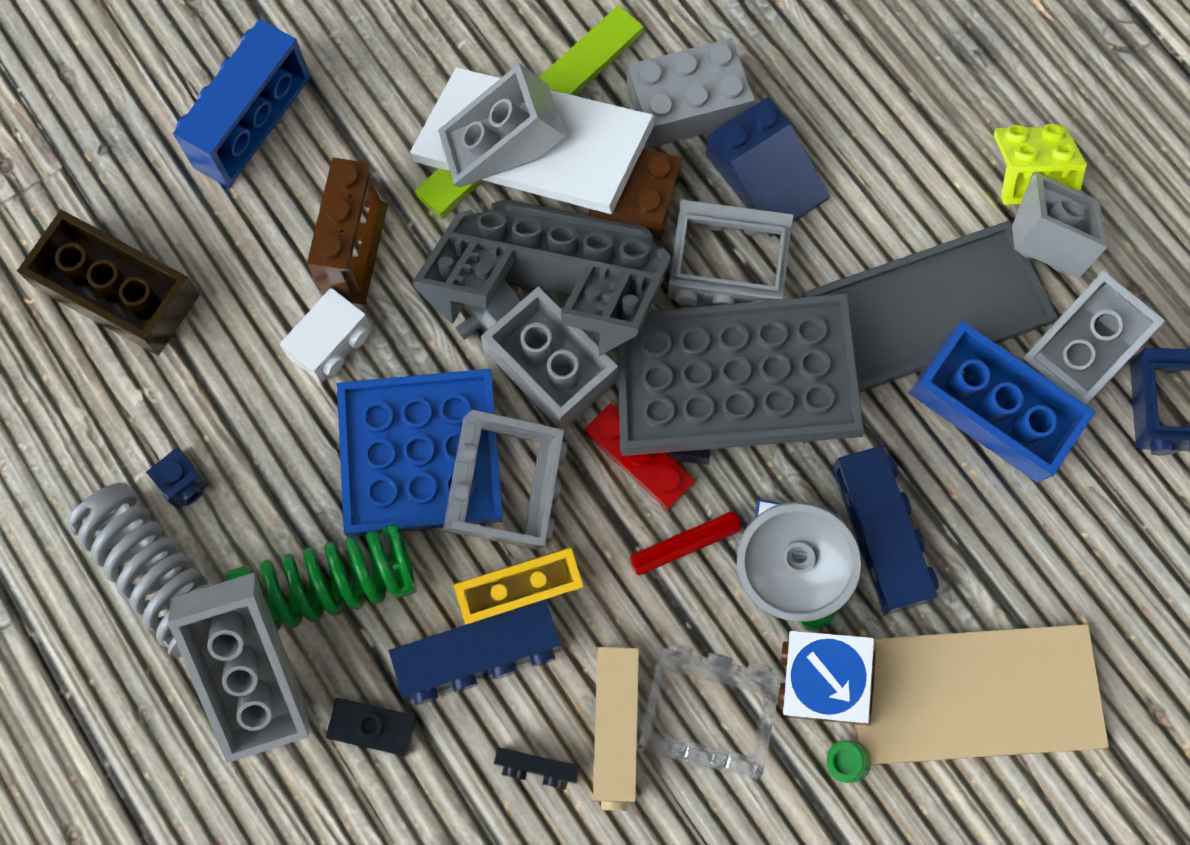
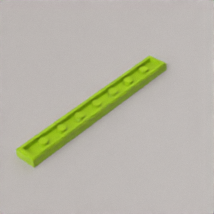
[414,5,644,219]

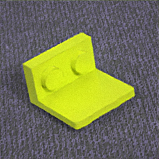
[994,124,1087,205]

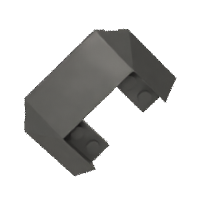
[413,199,671,356]

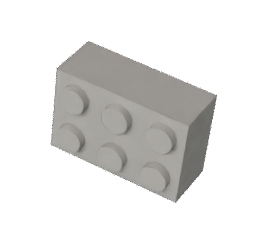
[627,38,755,149]
[481,286,618,430]

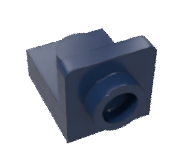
[146,447,209,509]

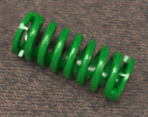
[227,523,417,631]

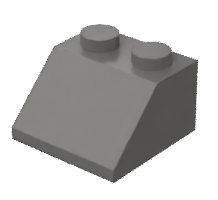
[1012,172,1107,278]

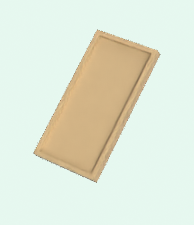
[854,624,1109,765]

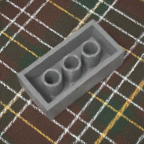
[167,572,309,763]

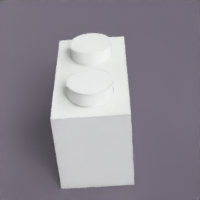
[280,288,371,383]

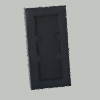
[326,697,417,757]

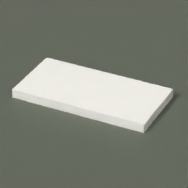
[409,67,655,214]

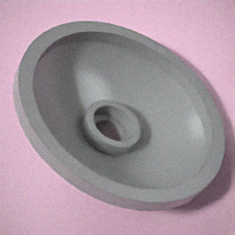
[737,502,861,622]

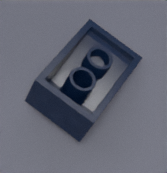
[706,97,830,237]

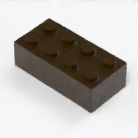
[17,209,200,356]

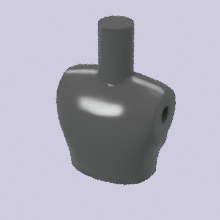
[455,279,521,340]

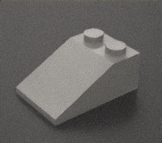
[438,63,566,187]
[1023,270,1165,405]

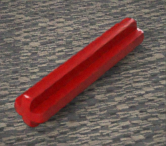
[630,511,742,575]

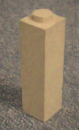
[593,647,639,811]

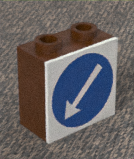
[778,631,877,726]

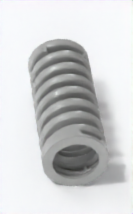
[66,482,210,659]

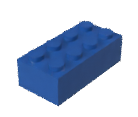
[173,19,311,188]
[908,321,1095,482]

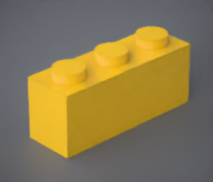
[453,547,583,625]

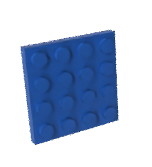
[337,369,504,537]

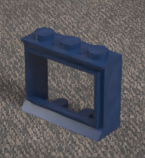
[1130,348,1190,456]

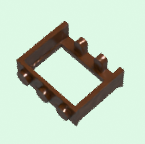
[307,157,388,305]

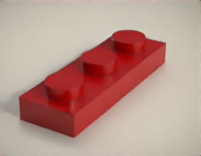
[584,403,696,511]

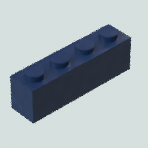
[832,445,939,616]
[388,599,562,705]

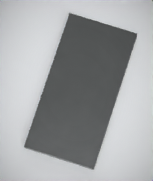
[802,220,1058,393]

